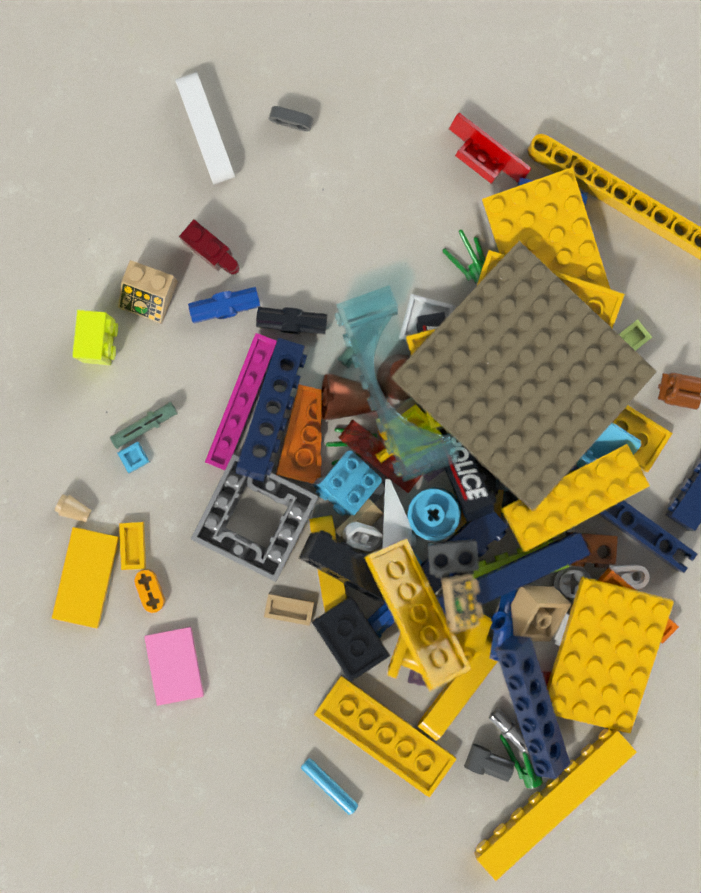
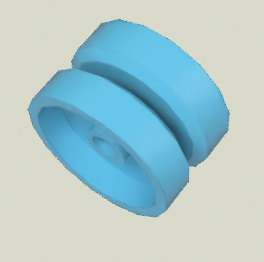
[408,487,462,541]

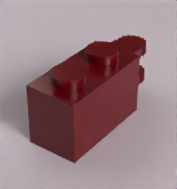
[179,219,240,276]

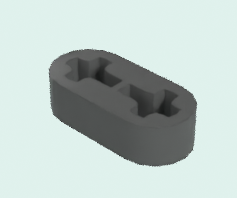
[269,106,314,132]

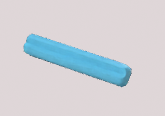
[301,758,358,815]

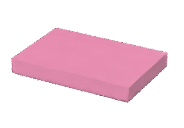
[144,626,204,706]

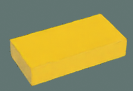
[119,522,146,570]

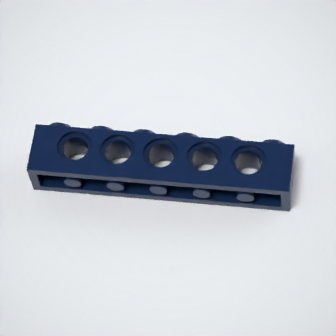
[236,338,307,482]
[495,636,570,779]

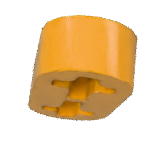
[134,569,165,613]

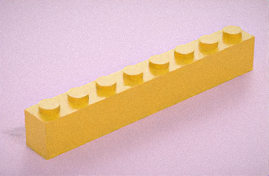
[474,728,637,881]

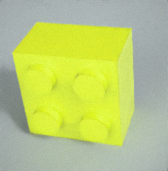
[72,310,118,365]

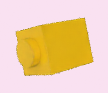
[454,614,492,663]

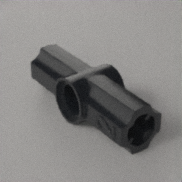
[256,307,327,335]

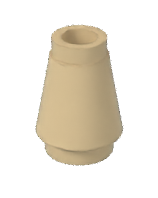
[54,494,92,522]

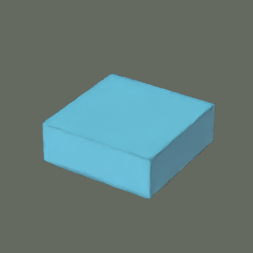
[117,442,150,473]

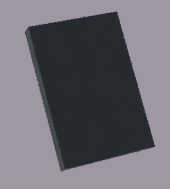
[312,595,390,682]

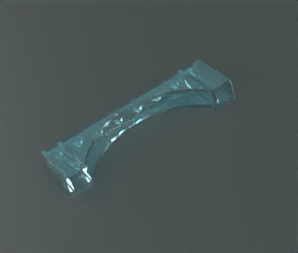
[334,285,459,482]

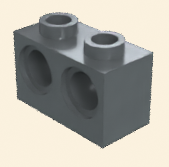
[427,539,479,578]

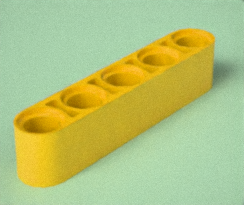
[309,515,347,612]
[417,635,498,741]

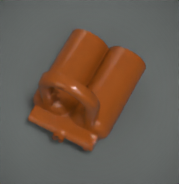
[658,372,701,410]

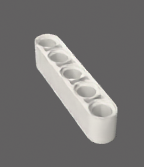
[175,72,235,185]

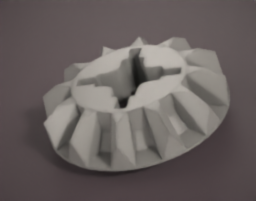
[553,565,591,602]

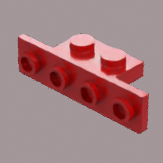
[449,113,531,184]

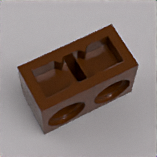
[566,532,618,568]

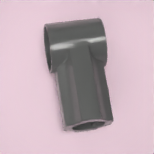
[464,744,515,782]

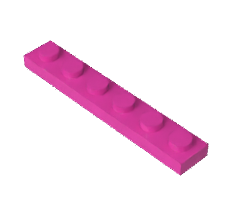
[205,333,277,470]

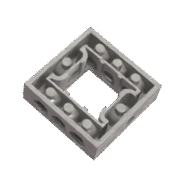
[191,454,319,582]

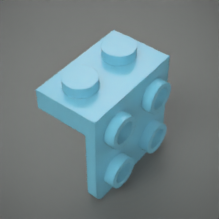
[576,422,641,468]
[312,450,382,516]

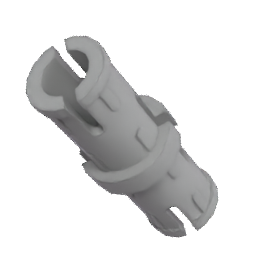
[489,708,527,753]

